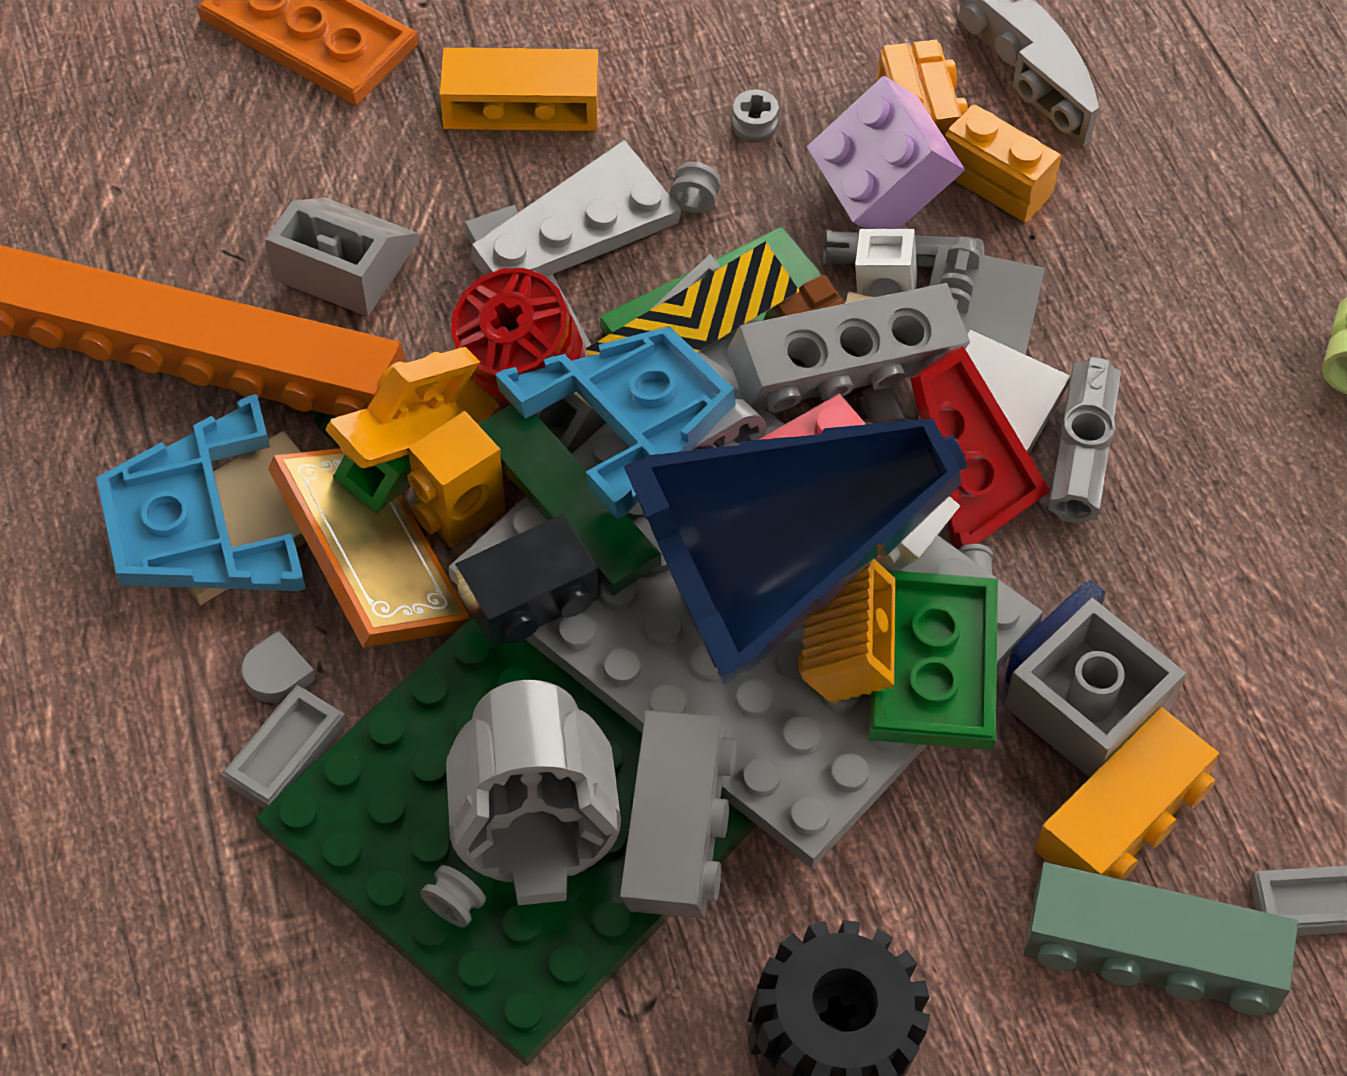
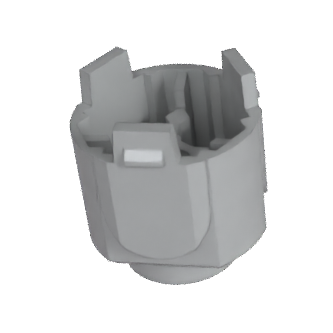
[446,680,621,905]

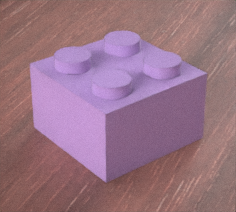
[807,75,965,229]

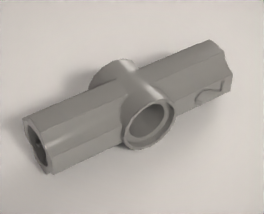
[1048,357,1121,524]

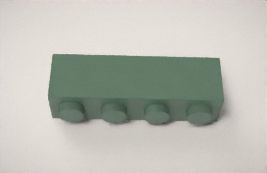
[1023,862,1298,1015]

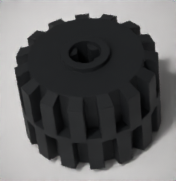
[747,920,930,1076]

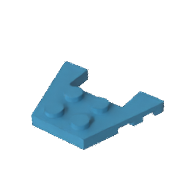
[495,326,736,519]
[96,394,306,591]

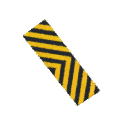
[585,241,800,356]

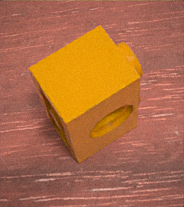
[407,411,506,548]

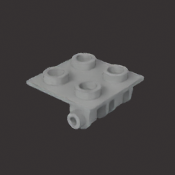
[929,237,1045,355]

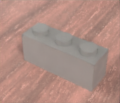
[620,710,736,919]

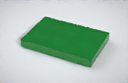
[868,570,998,750]

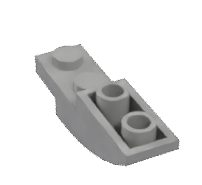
[958,0,1099,147]

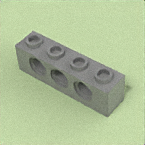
[726,283,970,412]

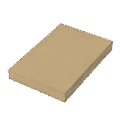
[186,431,306,606]

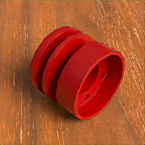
[451,268,586,409]

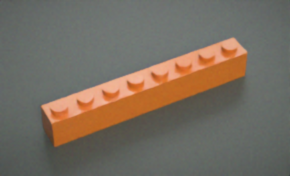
[0,245,406,417]

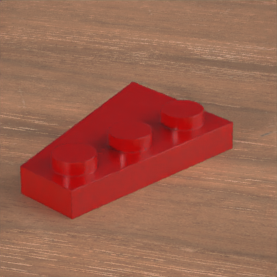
[910,346,1050,550]

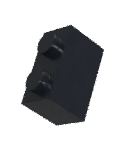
[455,513,599,649]

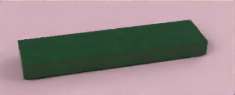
[478,404,661,596]

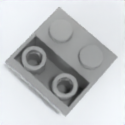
[265,198,419,317]

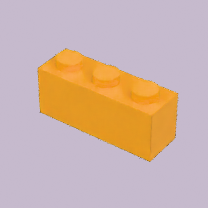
[440,47,599,131]
[1034,707,1219,880]

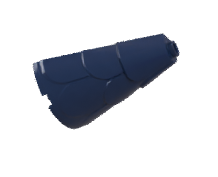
[623,418,967,684]

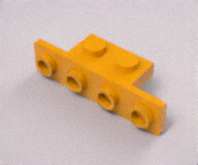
[325,347,503,468]

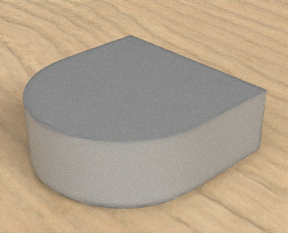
[242,630,316,703]

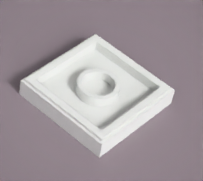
[919,330,1070,454]

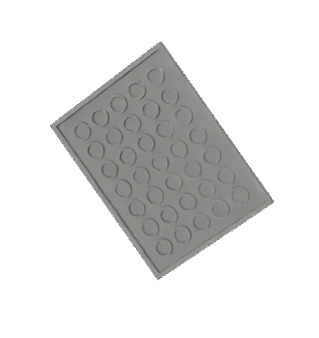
[449,386,1043,869]

